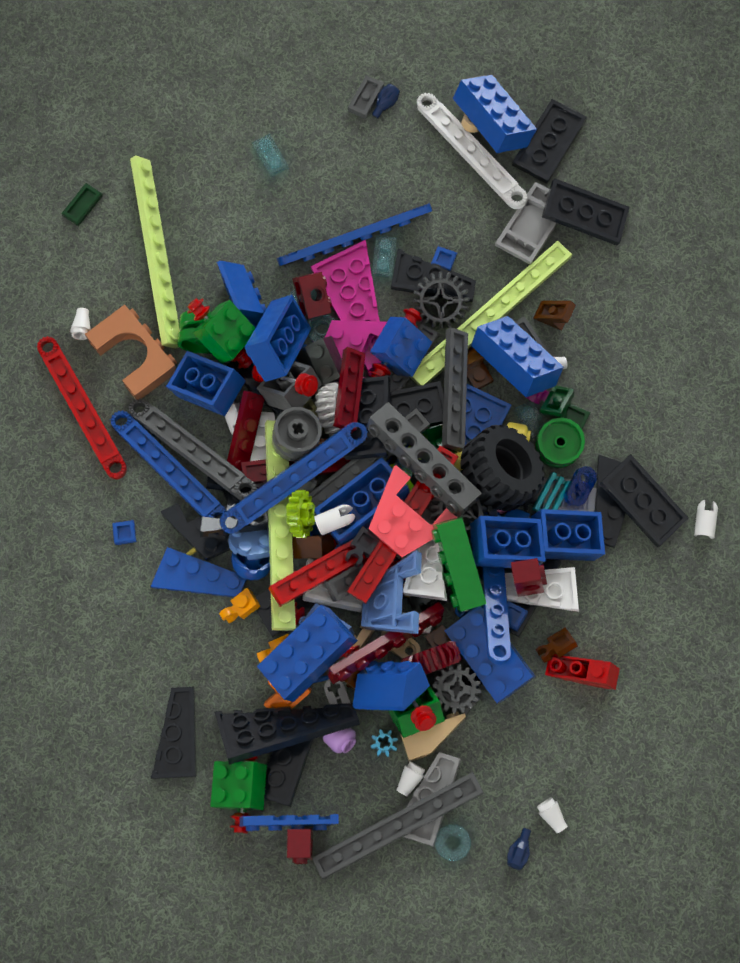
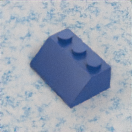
[217,261,266,328]
[353,661,430,711]

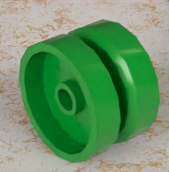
[177,311,212,354]
[535,417,585,469]

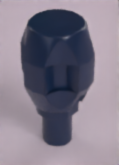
[372,84,400,119]
[507,828,531,870]

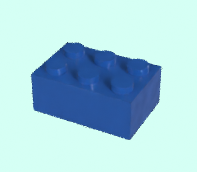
[166,351,246,417]
[531,509,605,561]
[470,516,546,568]

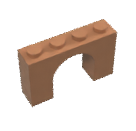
[85,305,177,400]

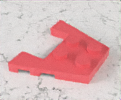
[368,465,457,558]

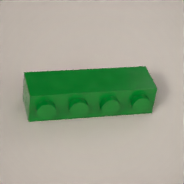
[431,517,487,612]

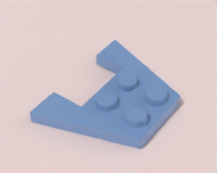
[361,550,422,634]

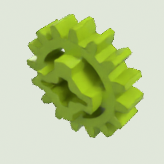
[286,490,315,538]

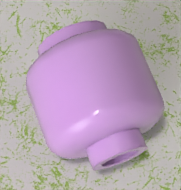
[323,727,356,753]

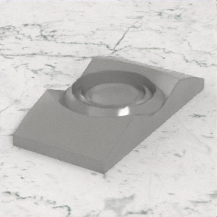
[495,182,558,265]

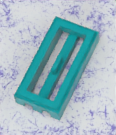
[532,472,571,512]

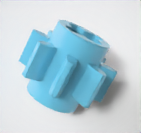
[371,729,398,757]

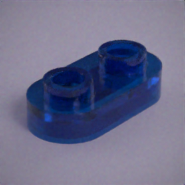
[564,466,597,507]

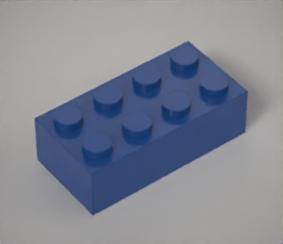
[453,75,537,153]
[244,295,311,382]
[471,316,564,398]
[314,457,410,546]
[257,605,358,702]
[445,605,536,703]

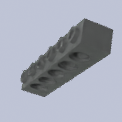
[367,402,482,517]

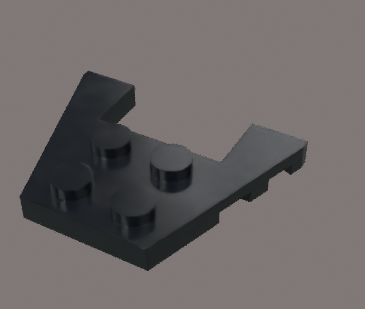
[200,476,268,537]
[161,491,231,561]

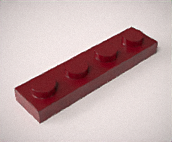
[333,347,366,433]
[227,391,264,472]

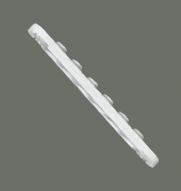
[417,93,527,209]

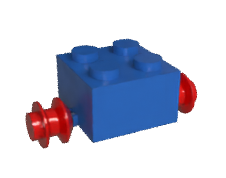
[368,308,432,377]

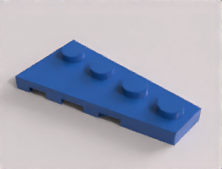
[151,547,247,597]
[239,814,339,831]

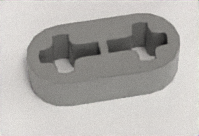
[324,680,350,704]

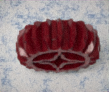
[401,641,461,674]

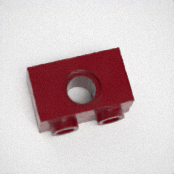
[292,272,332,319]
[511,558,547,597]
[287,829,313,864]

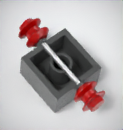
[252,361,322,410]

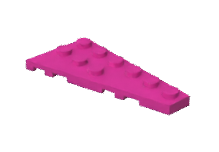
[311,240,381,371]

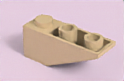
[401,712,466,761]

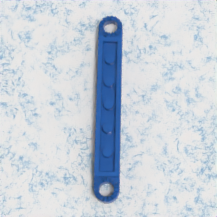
[276,203,432,266]
[111,411,226,518]
[220,422,367,533]
[481,512,511,665]

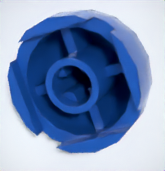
[231,552,270,581]

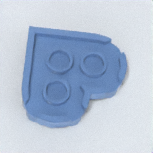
[228,527,293,560]

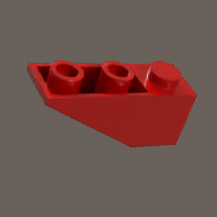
[545,655,620,690]

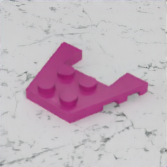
[325,320,387,378]

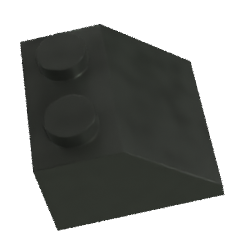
[296,336,342,389]

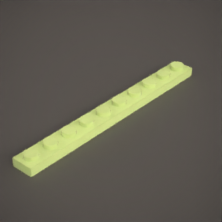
[130,155,180,349]
[410,241,572,386]
[265,420,296,631]

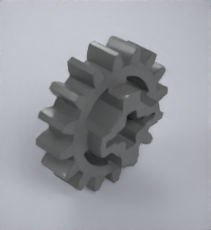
[433,665,481,714]

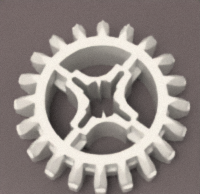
[315,382,341,437]

